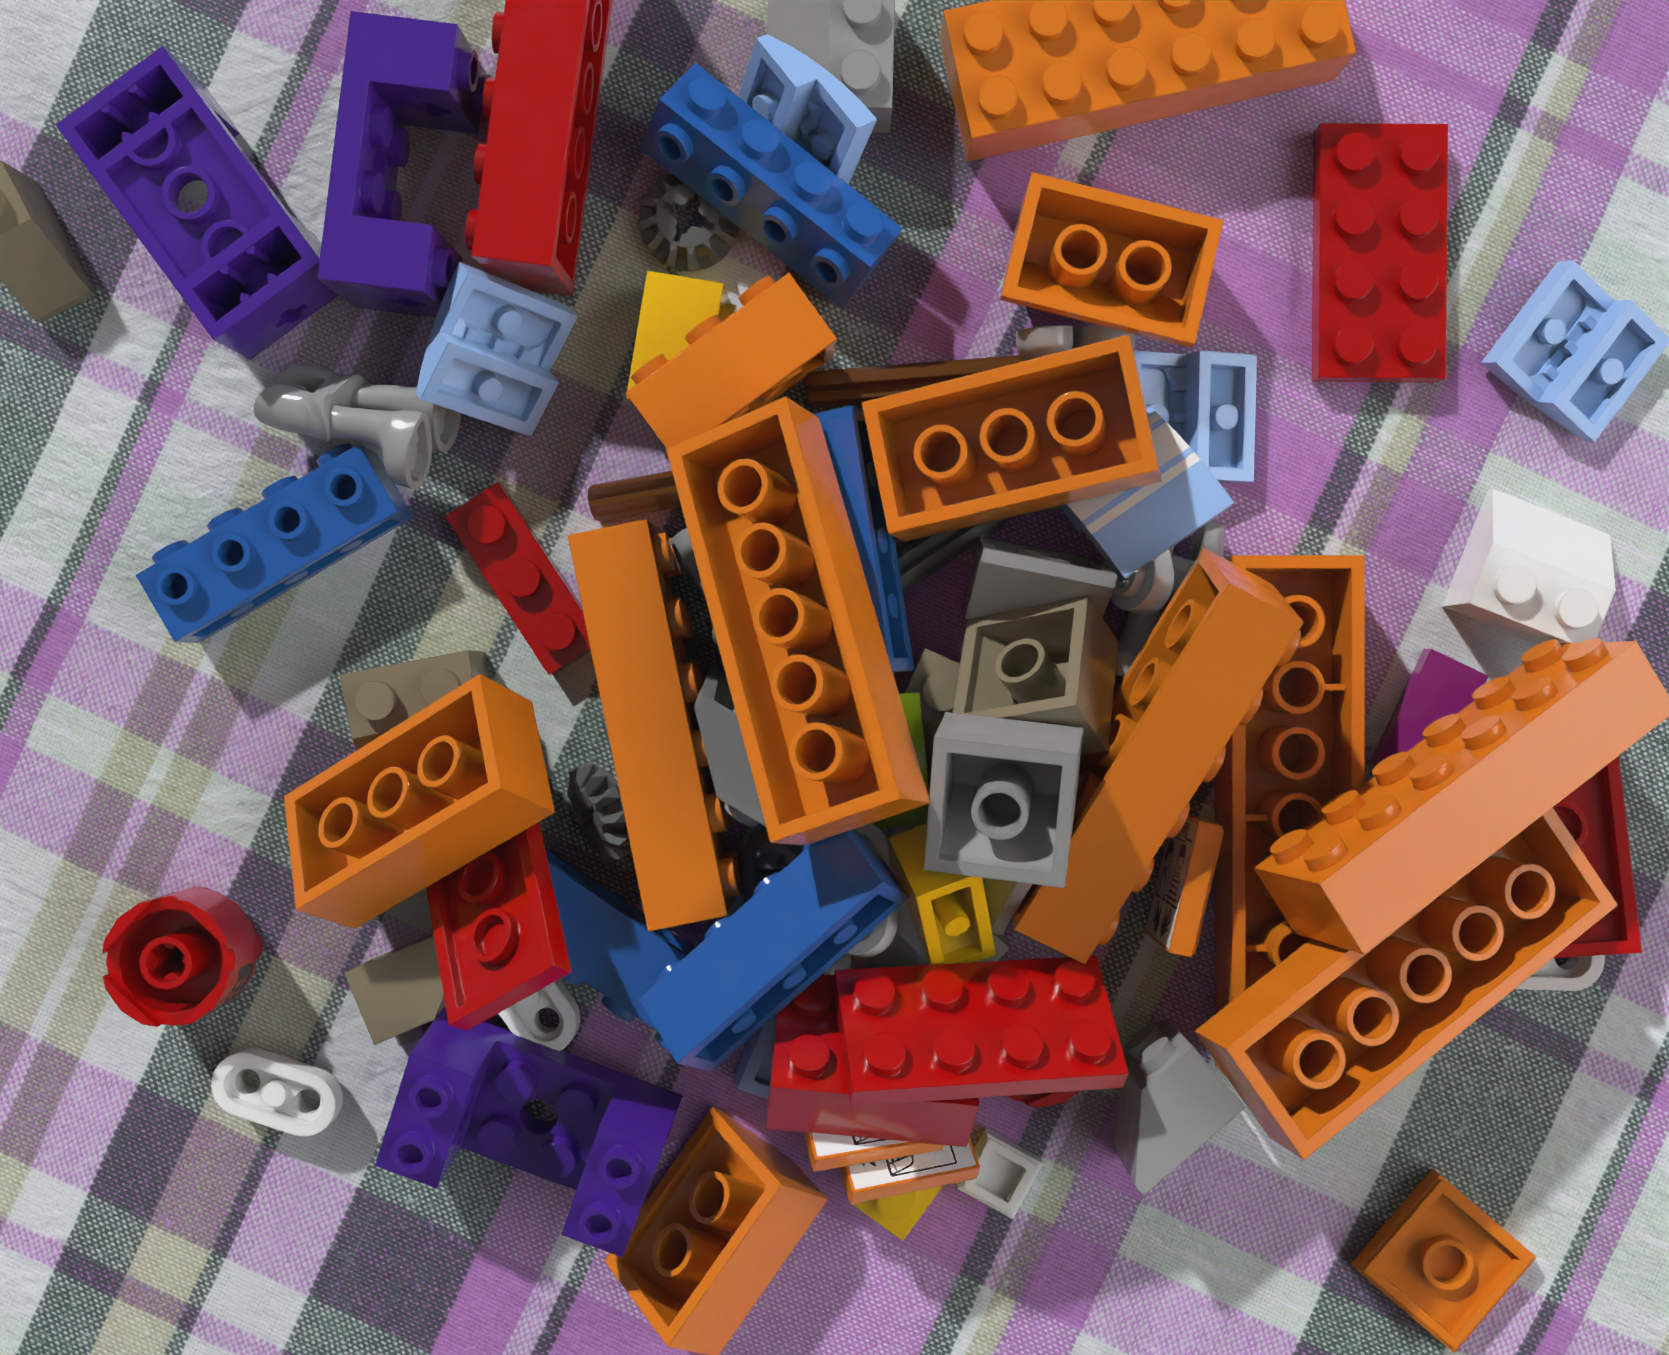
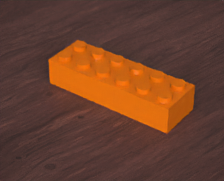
[940,0,1356,162]
[666,396,930,845]
[568,519,741,932]
[1012,548,1304,964]
[1254,638,1669,955]
[1195,807,1617,1160]

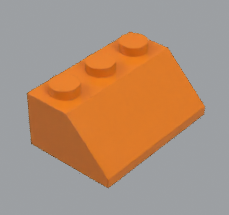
[1000,172,1224,348]
[626,273,837,449]
[604,1107,828,1355]

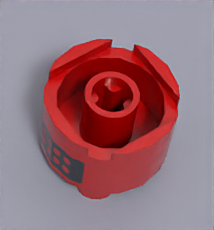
[102,886,263,1027]

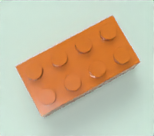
[862,335,1162,542]
[284,674,555,929]

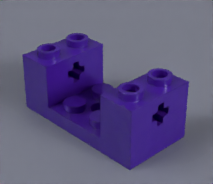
[317,11,491,318]
[56,46,338,360]
[375,1007,683,1258]

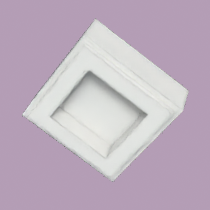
[956,1128,1043,1219]

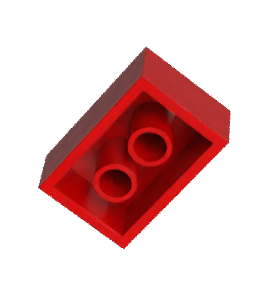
[765,974,979,1147]

